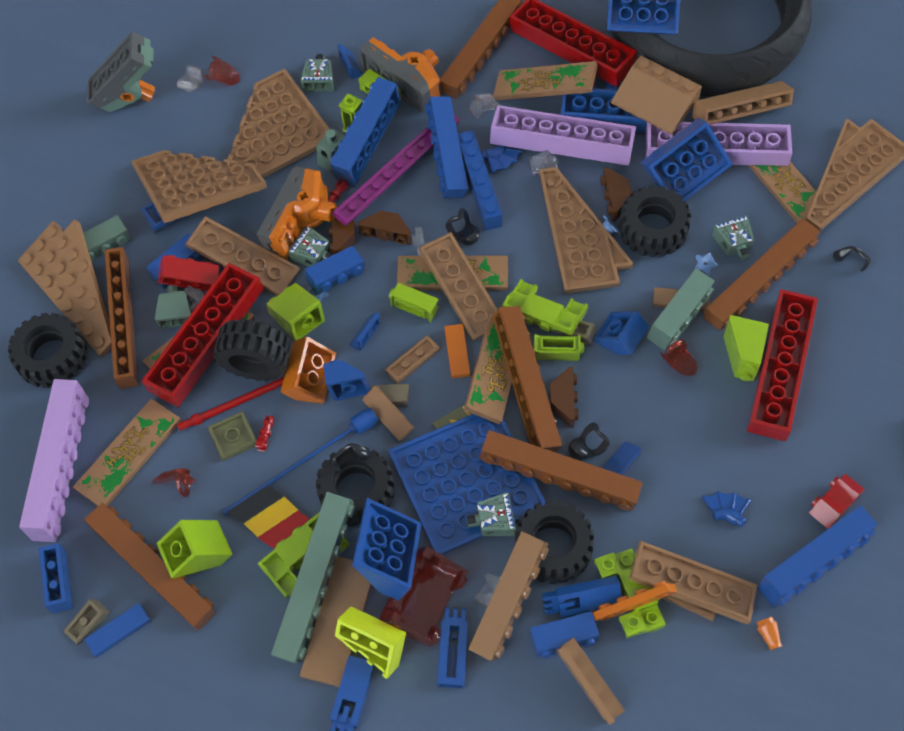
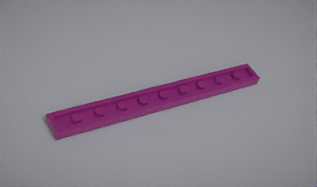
[333,114,460,226]

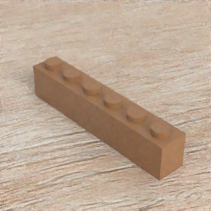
[692,81,794,125]
[468,531,549,661]

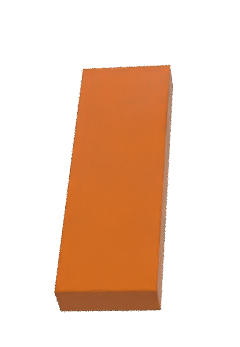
[444,324,470,379]

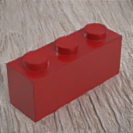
[158,255,219,291]

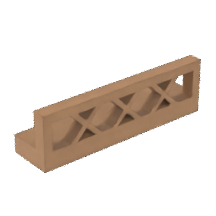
[556,637,625,725]

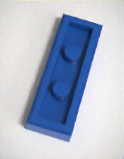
[84,603,151,658]

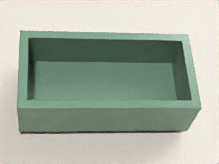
[646,268,715,351]

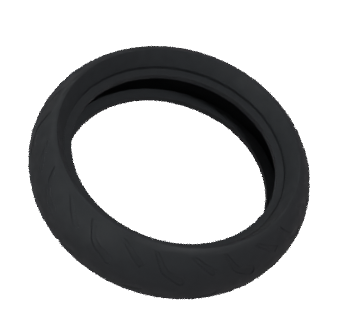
[612,0,812,96]

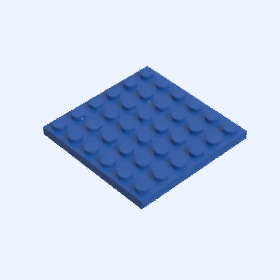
[388,414,546,557]

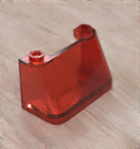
[379,546,468,647]

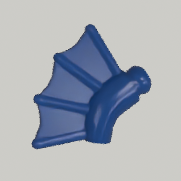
[481,145,523,173]
[702,491,751,527]

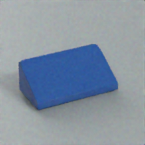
[338,43,363,79]
[349,312,381,351]
[603,441,642,475]

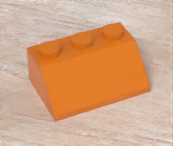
[281,336,336,404]

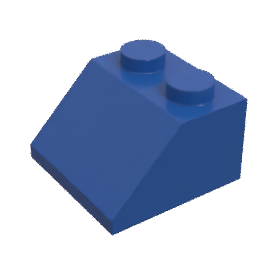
[593,311,650,355]
[323,360,371,401]

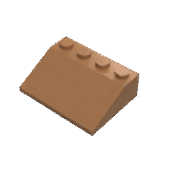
[611,56,702,135]

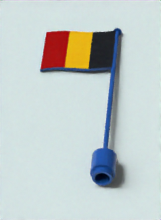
[222,408,379,549]

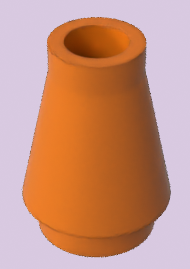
[756,616,782,650]

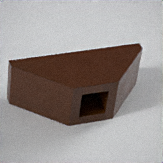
[600,167,631,222]
[329,206,356,254]
[358,210,412,245]
[549,367,578,428]

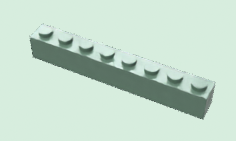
[271,492,355,663]

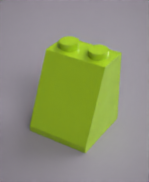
[266,283,325,341]
[723,315,769,382]
[157,520,233,578]

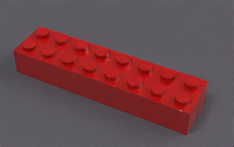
[509,0,638,87]
[142,263,264,408]
[746,289,818,442]

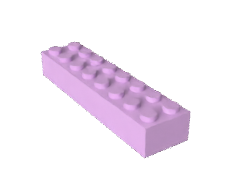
[490,105,636,166]
[645,122,793,166]
[19,379,89,542]

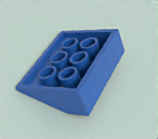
[607,0,680,35]
[641,118,733,201]
[352,498,421,601]

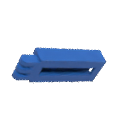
[542,576,621,617]
[437,607,468,688]
[330,655,375,731]

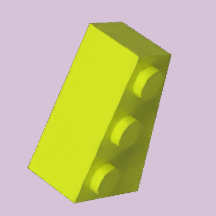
[335,606,406,679]

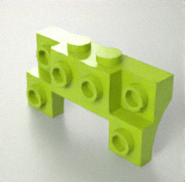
[503,279,589,336]
[258,512,350,599]
[594,548,666,638]

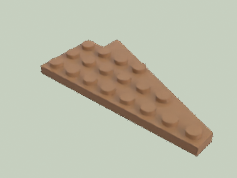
[806,118,904,231]
[539,167,633,294]
[17,219,112,357]

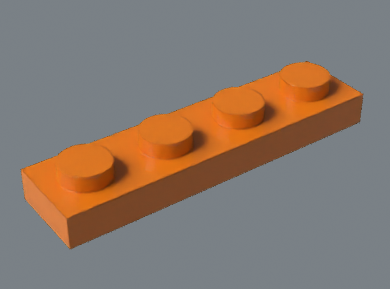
[592,581,677,621]

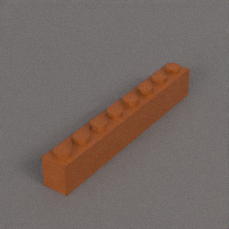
[439,0,524,99]
[703,219,820,331]
[105,247,139,389]
[492,306,562,452]
[479,430,643,511]
[84,502,216,632]

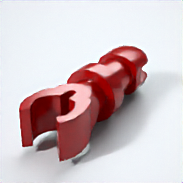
[328,179,349,203]
[255,415,274,452]

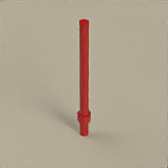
[177,377,284,431]

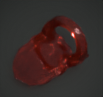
[204,56,240,85]
[660,339,698,376]
[152,468,195,497]

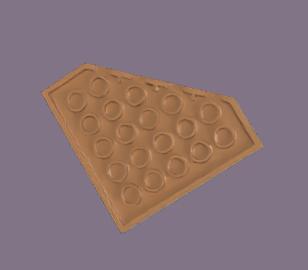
[227,68,329,178]
[131,150,267,223]

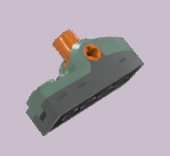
[87,32,155,112]

